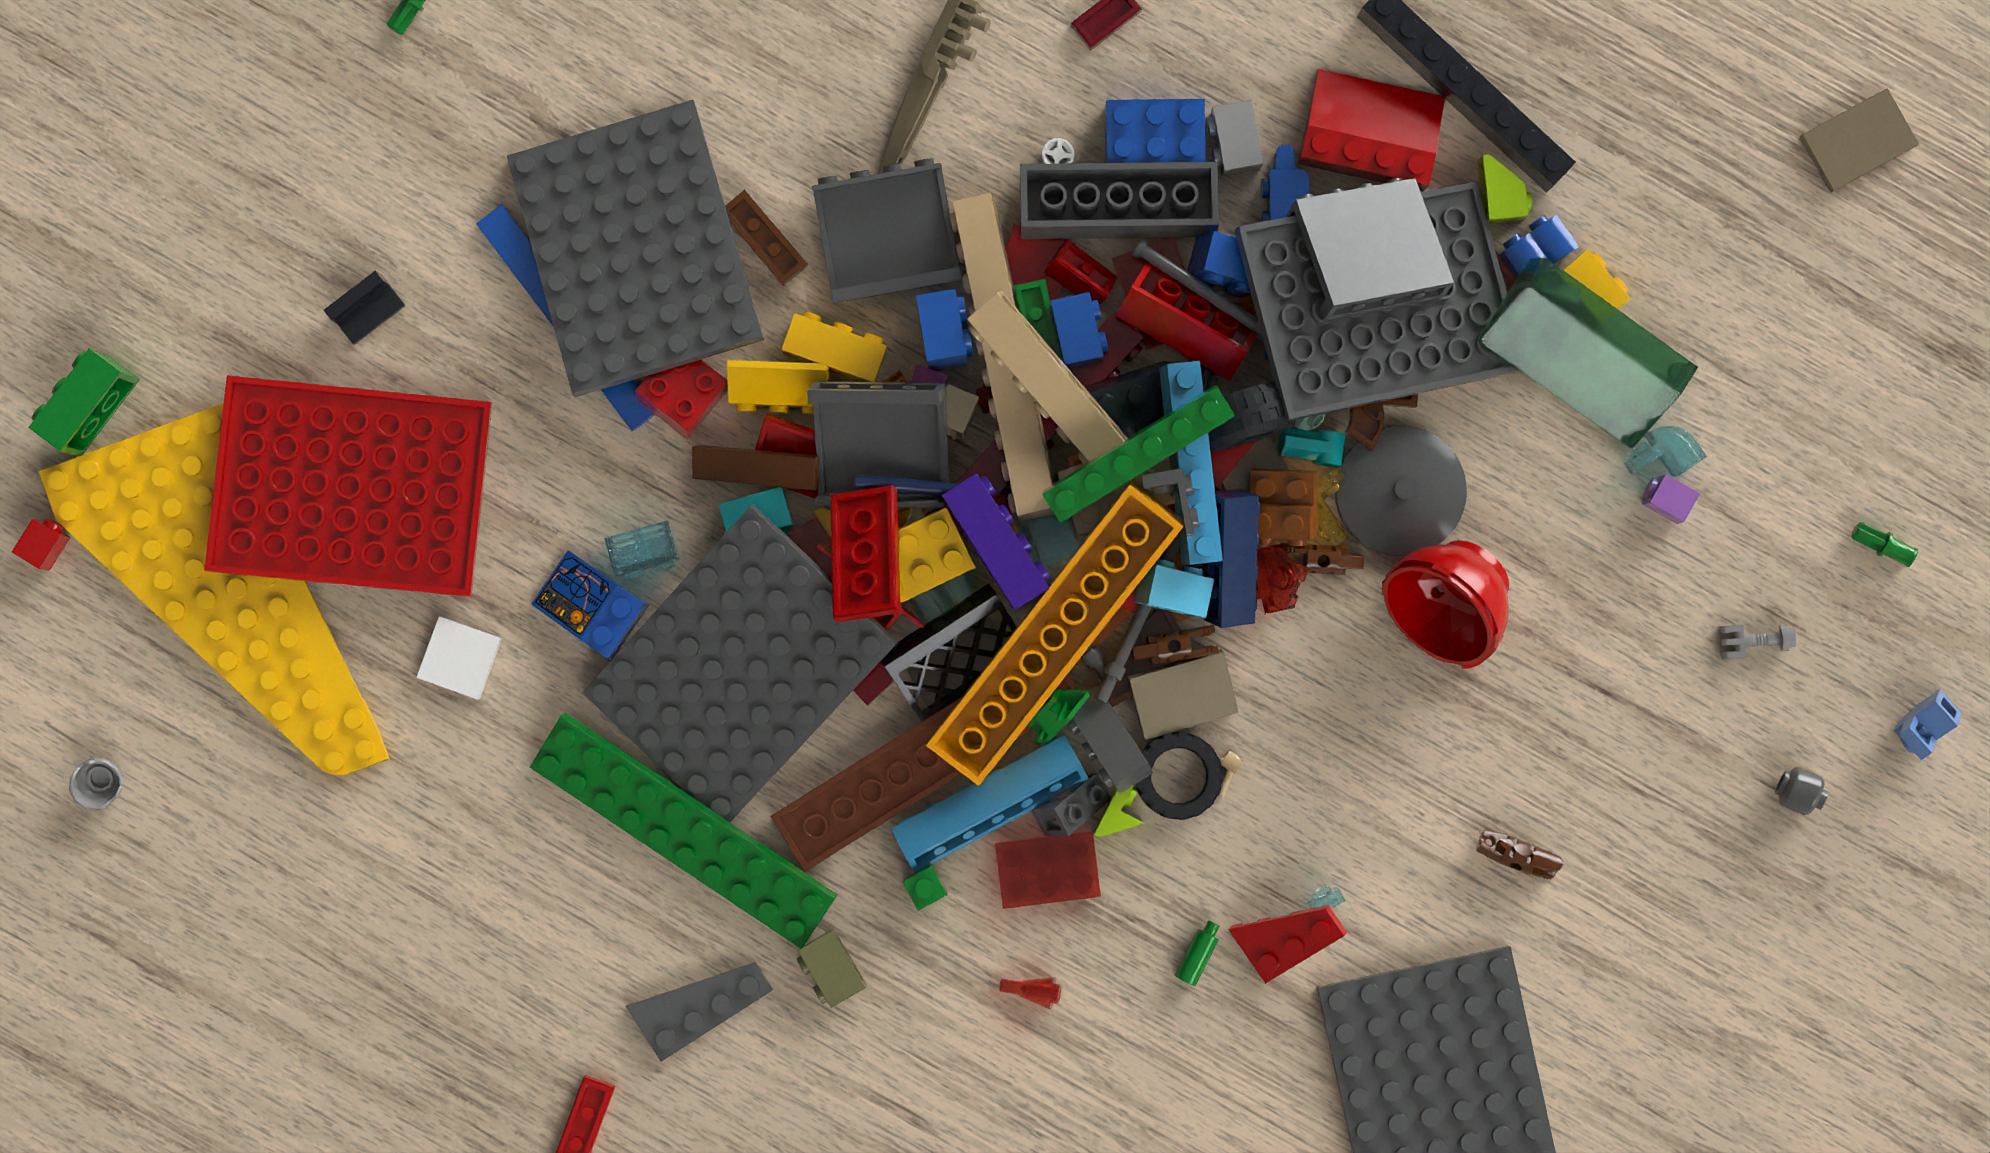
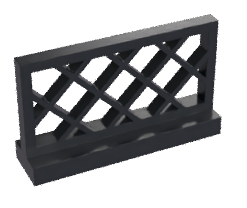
[881,584,1017,722]

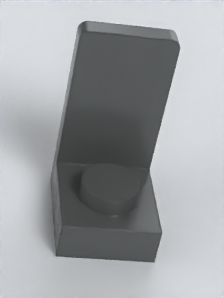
[1142,468,1200,537]
[1031,773,1111,836]

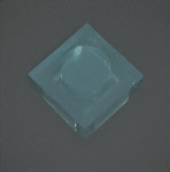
[1307,885,1346,908]

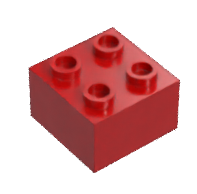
[636,360,728,440]

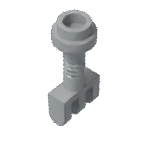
[1719,625,1796,659]

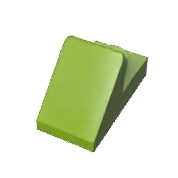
[1093,785,1144,838]

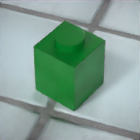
[902,864,948,911]

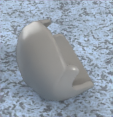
[69,758,123,810]

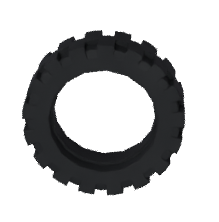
[1136,732,1223,820]

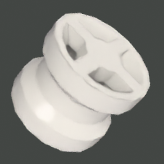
[1042,138,1074,164]

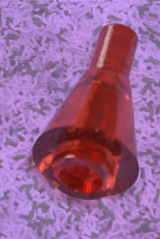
[999,977,1062,1010]

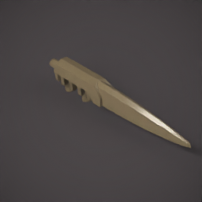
[878,0,991,174]

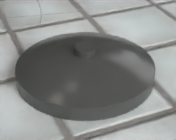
[1335,426,1467,556]

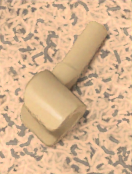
[1219,749,1242,797]

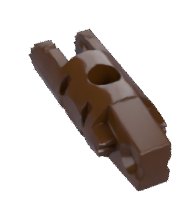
[1278,543,1364,575]
[1132,625,1219,665]
[1476,830,1564,880]

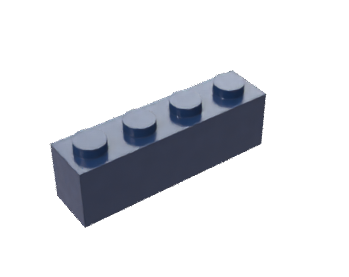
[1204,489,1260,628]

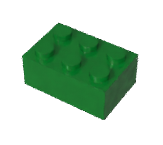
[28,348,140,456]

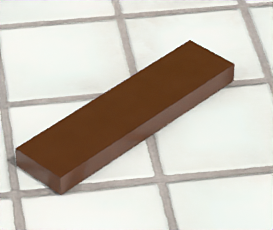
[692,445,819,490]

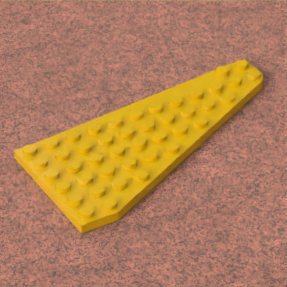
[38,403,390,775]

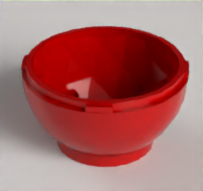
[1381,540,1509,665]

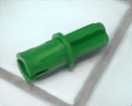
[387,0,426,35]
[1851,522,1918,567]

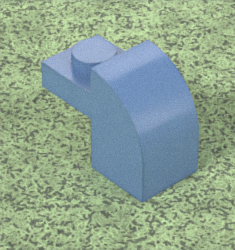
[1894,689,1962,760]

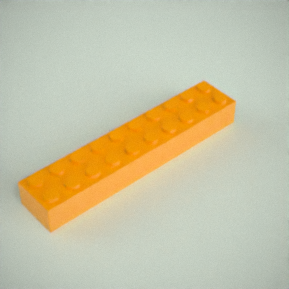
[926,480,1185,786]

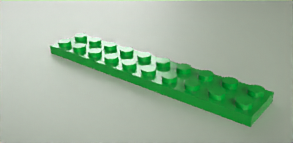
[530,712,838,948]

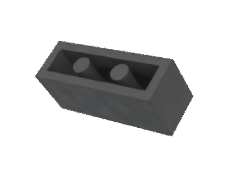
[1067,685,1153,794]

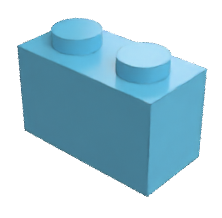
[1134,559,1214,618]

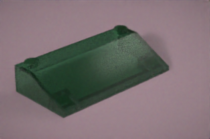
[1478,257,1698,449]

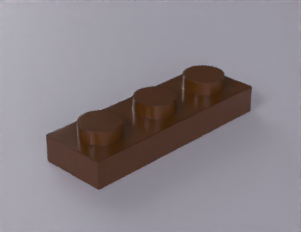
[725,189,808,286]

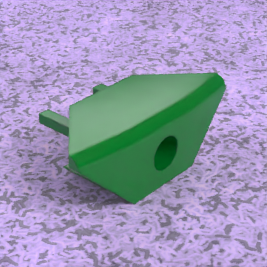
[1028,689,1090,746]

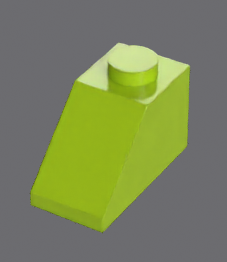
[1478,154,1533,224]

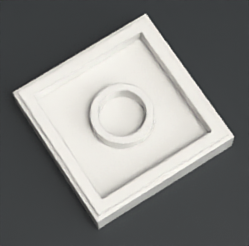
[416,616,502,700]

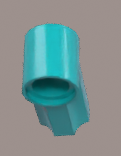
[1277,428,1345,467]

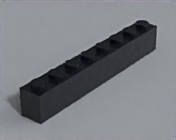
[1357,0,1576,193]

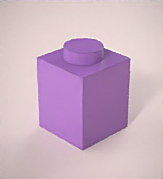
[1643,474,1700,524]

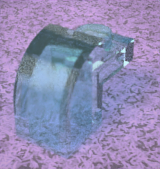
[1624,426,1707,477]

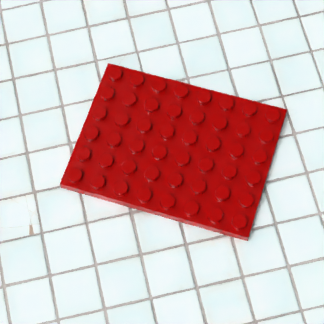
[204,375,492,597]

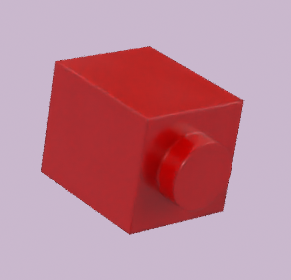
[11,517,71,571]

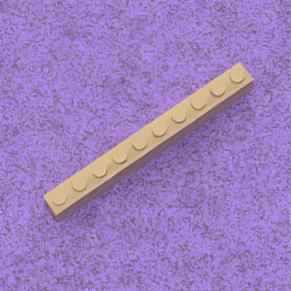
[950,192,1055,521]

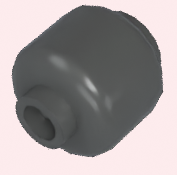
[1775,767,1828,815]

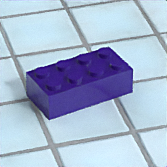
[941,473,1050,610]

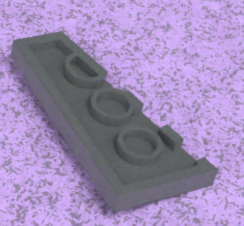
[626,962,773,1062]

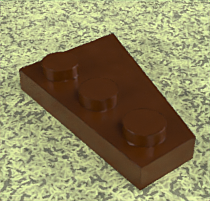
[1096,608,1193,707]

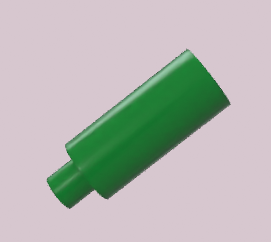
[1174,920,1220,987]

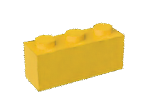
[781,311,888,382]

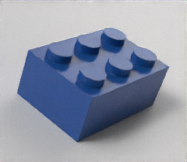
[1105,99,1206,163]
[916,289,973,371]

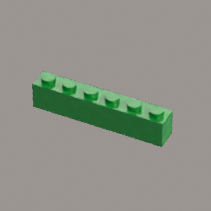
[1042,385,1235,523]

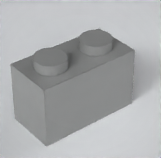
[1206,100,1263,176]

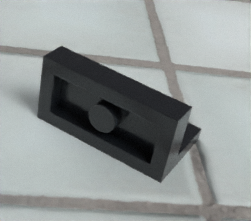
[323,270,406,345]

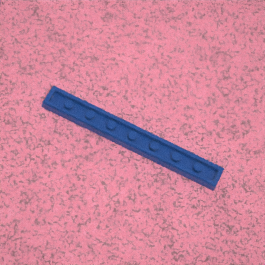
[476,204,655,431]

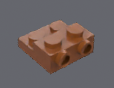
[1250,468,1318,546]

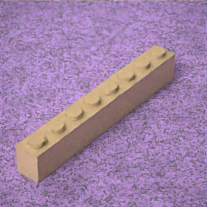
[967,291,1174,505]

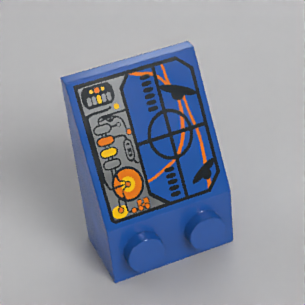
[531,550,649,659]

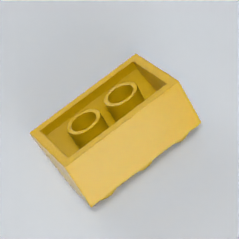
[727,360,830,415]

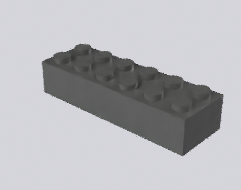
[1020,162,1219,239]

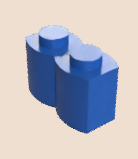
[1499,215,1579,287]

